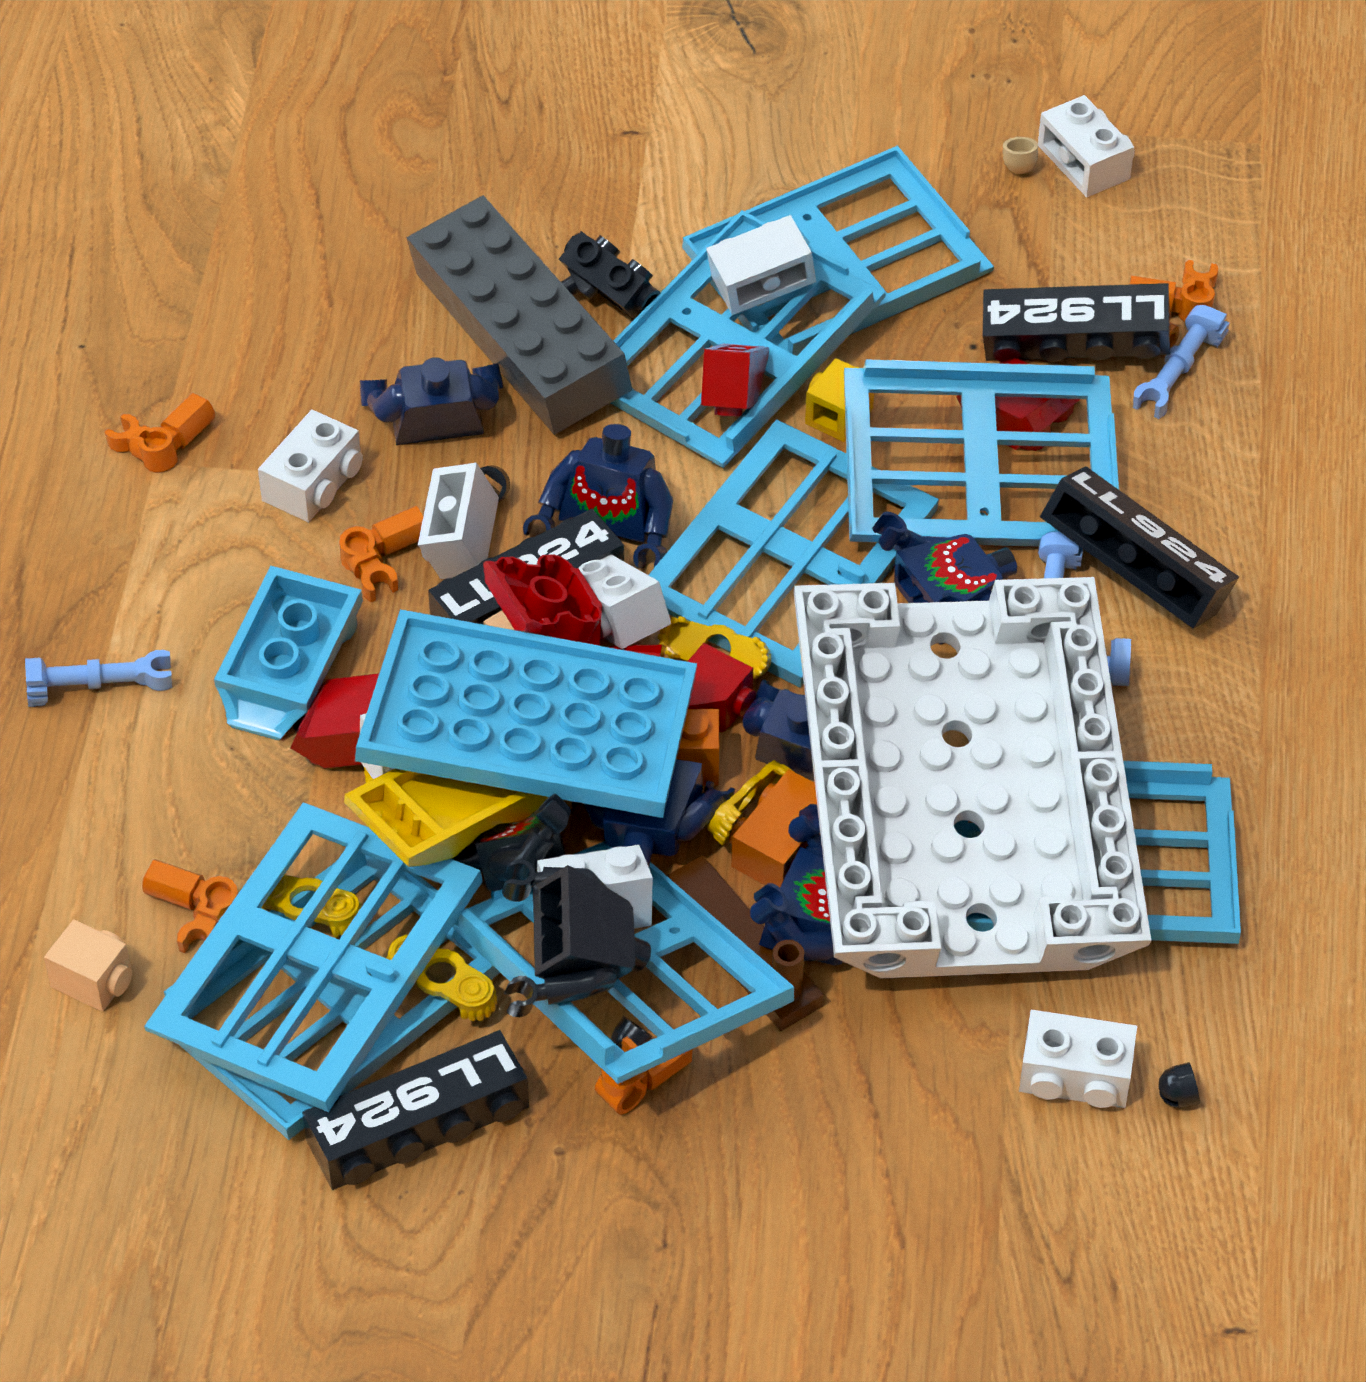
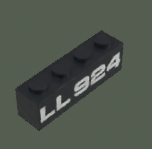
[982,283,1170,362]
[1040,466,1239,629]
[428,509,624,625]
[302,1030,529,1190]

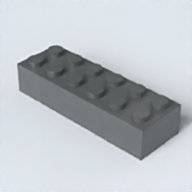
[406,195,632,435]

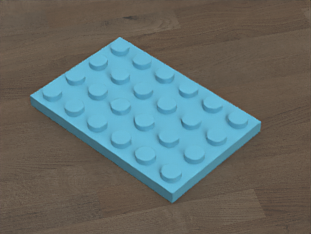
[355,609,697,818]

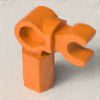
[1130,260,1218,322]
[104,393,215,472]
[339,506,423,602]
[142,859,238,953]
[595,1036,692,1115]

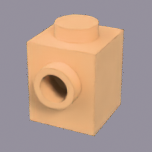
[44,919,132,1012]

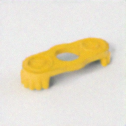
[658,616,772,679]
[707,760,794,845]
[261,874,362,937]
[386,935,498,1021]

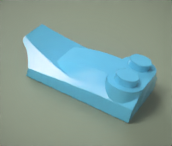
[214,566,363,740]

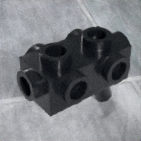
[559,231,660,320]

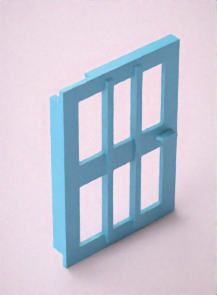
[682,146,994,356]
[611,210,886,468]
[844,359,1119,547]
[649,419,939,688]
[954,761,1241,944]
[144,802,483,1112]
[452,841,794,1084]
[164,853,500,1140]

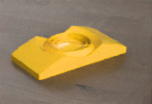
[344,769,548,867]

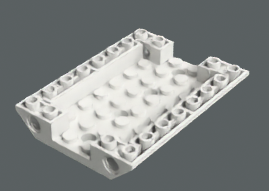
[794,577,1151,978]

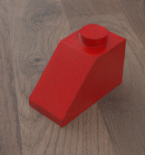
[701,343,769,416]
[687,643,756,732]

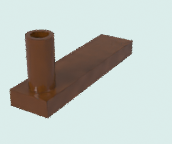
[666,855,824,1031]

